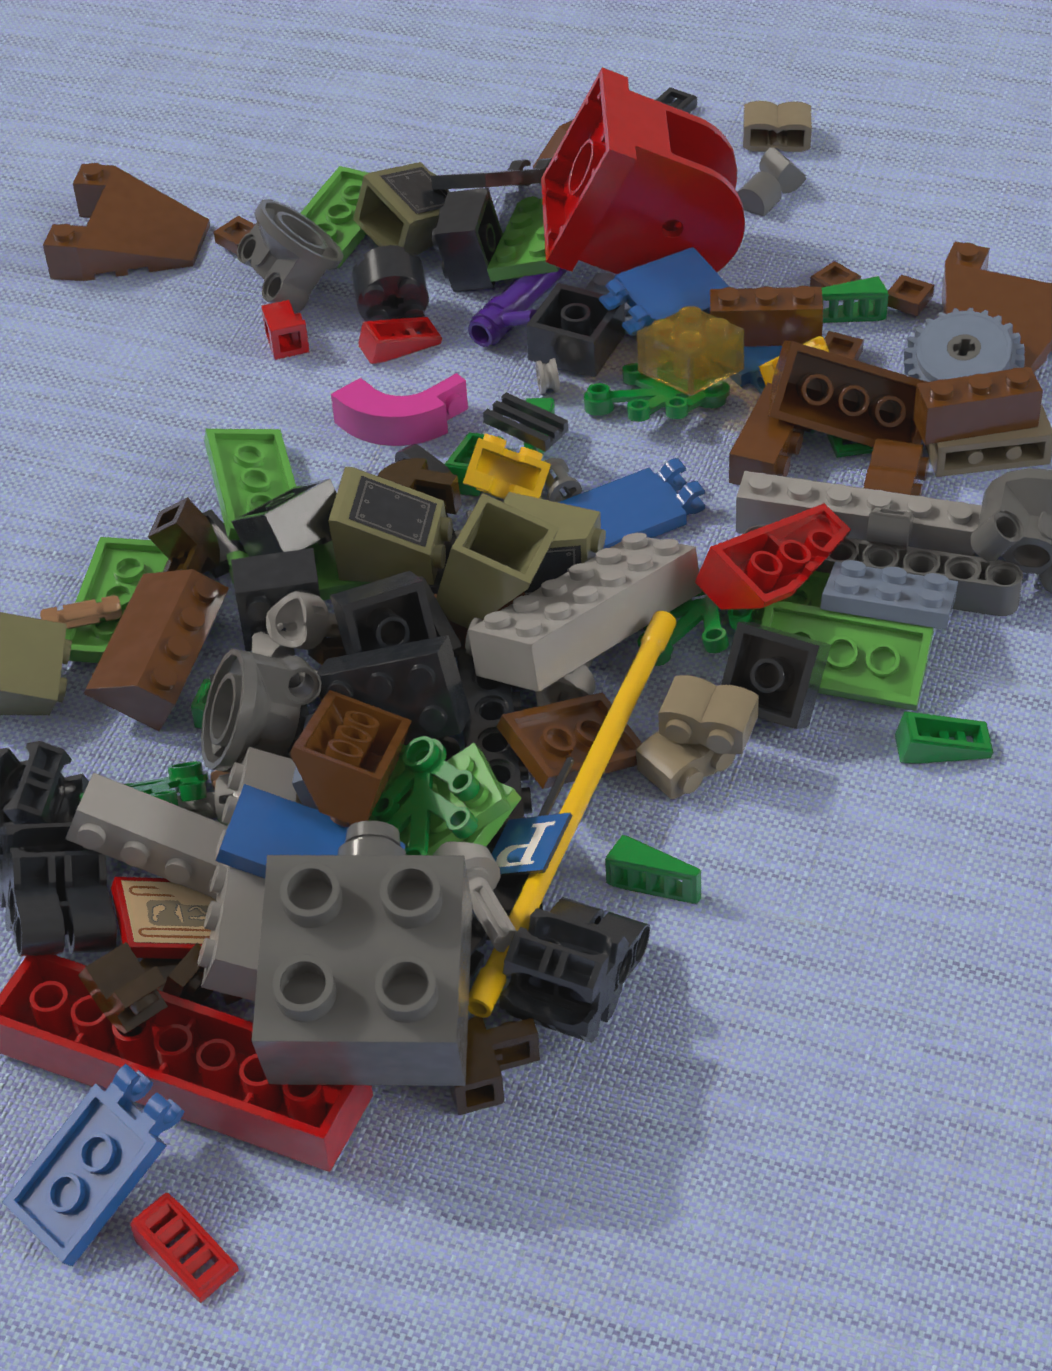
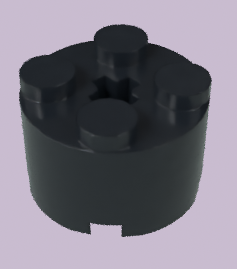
[352,245,429,321]

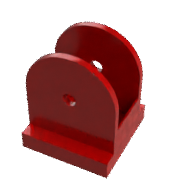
[541,67,745,274]

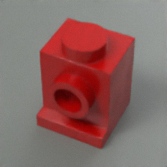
[261,300,310,360]

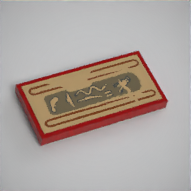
[111,876,216,959]

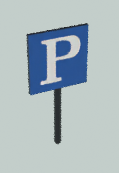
[491,757,574,877]

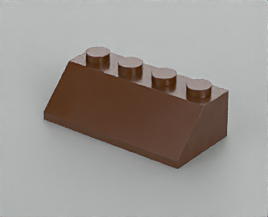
[768,341,927,447]
[83,569,229,731]
[290,690,411,827]

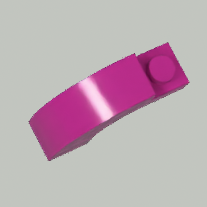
[331,373,468,446]

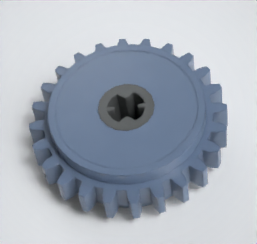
[904,308,1025,382]

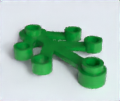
[584,361,730,422]
[637,589,755,666]
[372,736,480,855]
[80,761,209,806]

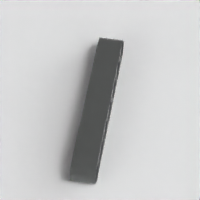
[743,525,1023,616]

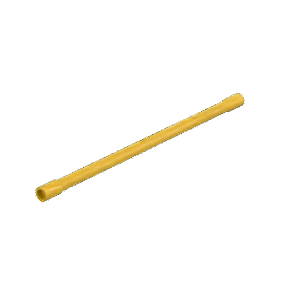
[468,611,677,1018]

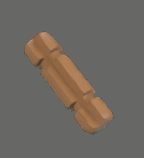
[40,595,122,629]

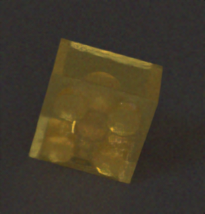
[637,306,744,396]

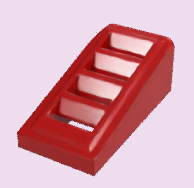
[358,317,442,364]
[130,1192,239,1304]

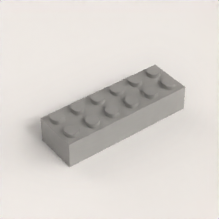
[468,533,702,692]

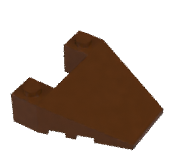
[43,163,210,281]
[942,241,1052,372]

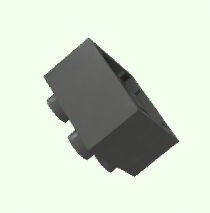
[252,821,472,1086]

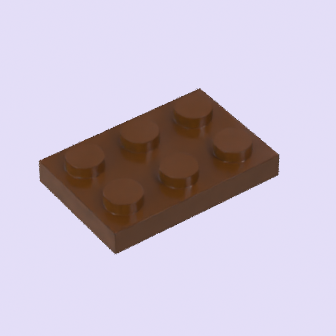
[497,692,642,789]

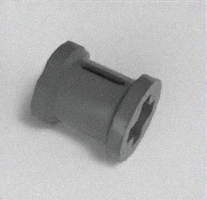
[543,458,582,502]

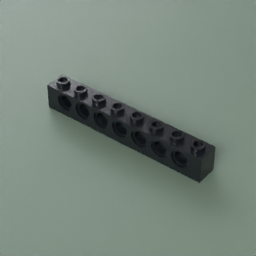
[457,649,543,940]

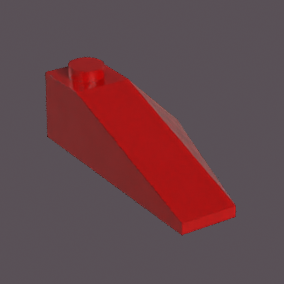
[695,503,851,610]

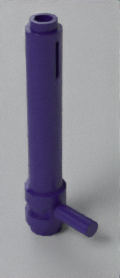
[468,268,568,347]

